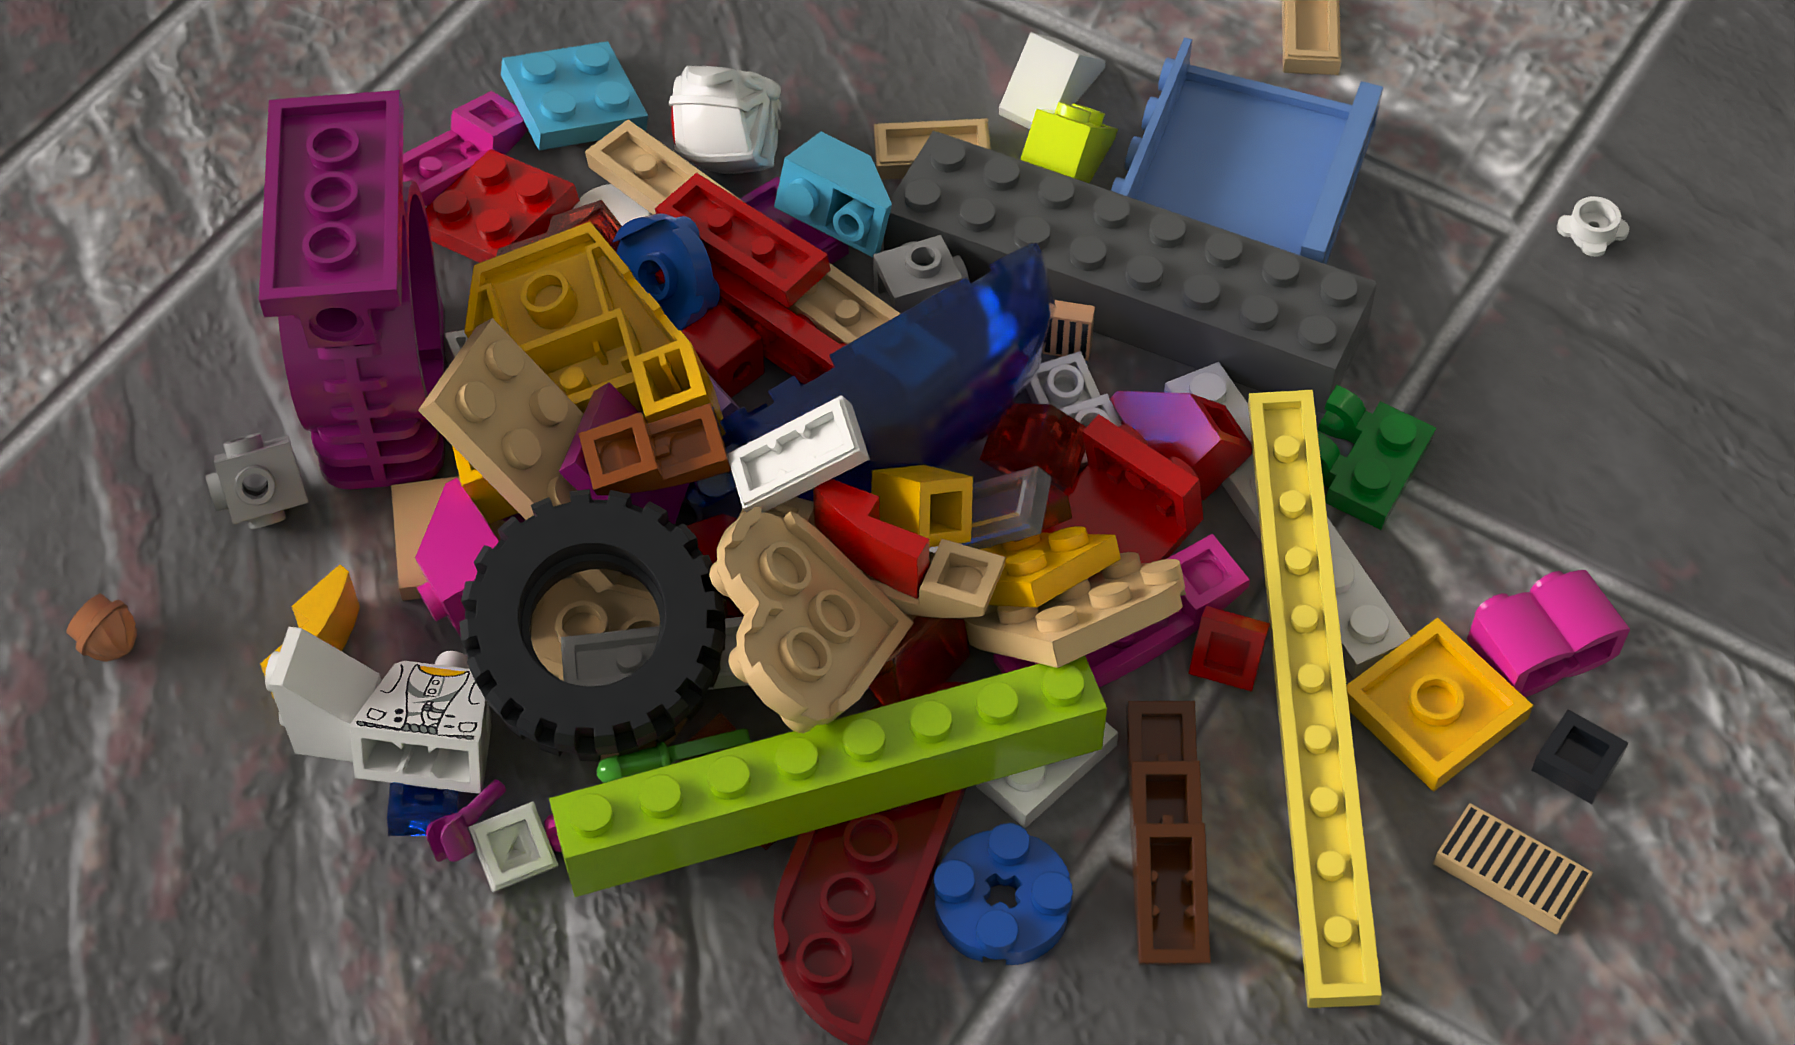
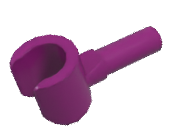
[426,779,506,862]

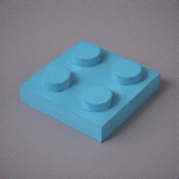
[501,41,648,151]

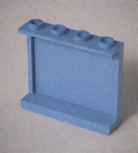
[1111,37,1383,264]

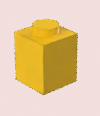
[871,465,973,547]

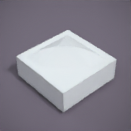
[468,802,558,893]

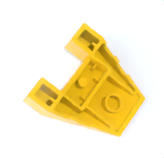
[452,221,728,524]

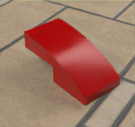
[813,479,929,599]

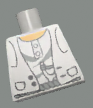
[350,651,491,794]

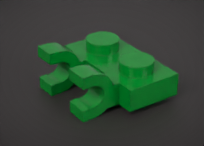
[1317,385,1436,530]

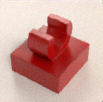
[1188,606,1271,692]

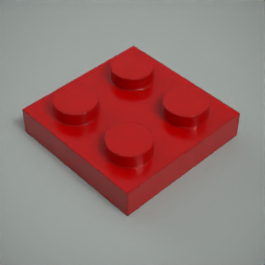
[425,149,580,263]

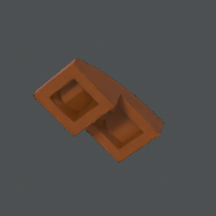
[578,403,732,496]

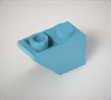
[774,132,892,257]

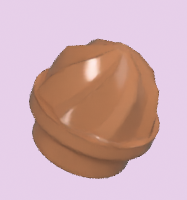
[66,594,137,662]

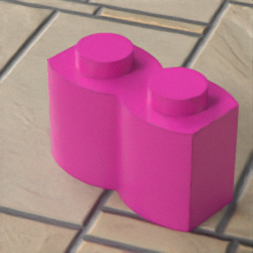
[1467,570,1630,697]

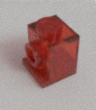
[979,403,1086,488]

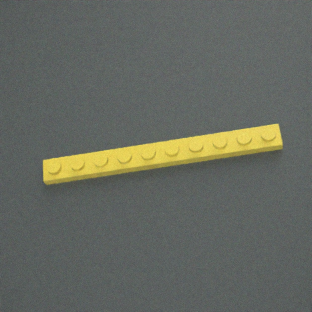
[1248,390,1382,1008]

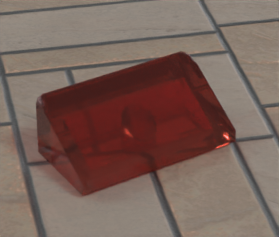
[869,616,970,706]

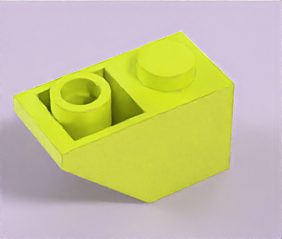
[1020,102,1118,183]

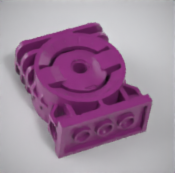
[259,90,445,489]

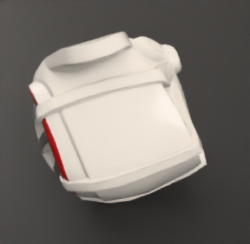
[669,66,782,174]

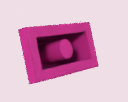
[415,477,499,637]

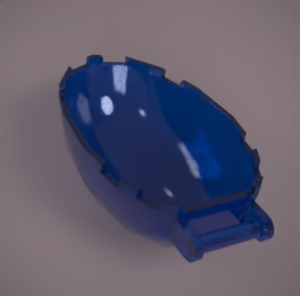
[685,242,1056,508]

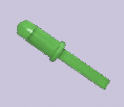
[596,729,751,783]

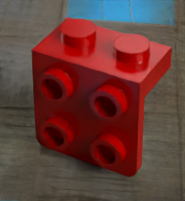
[1033,414,1204,571]

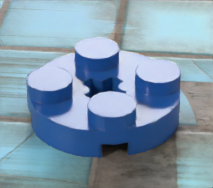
[612,214,720,331]
[934,823,1073,965]

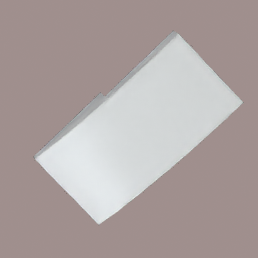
[1022,351,1121,471]

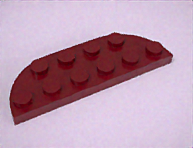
[773,682,970,1045]

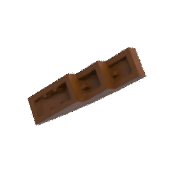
[1126,701,1210,965]

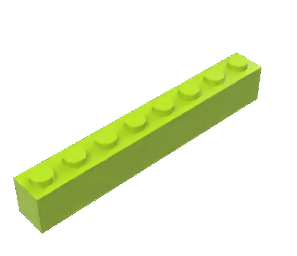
[549,656,1107,898]

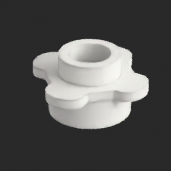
[1557,196,1629,257]

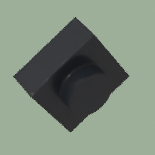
[1532,709,1628,804]

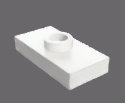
[727,395,870,513]

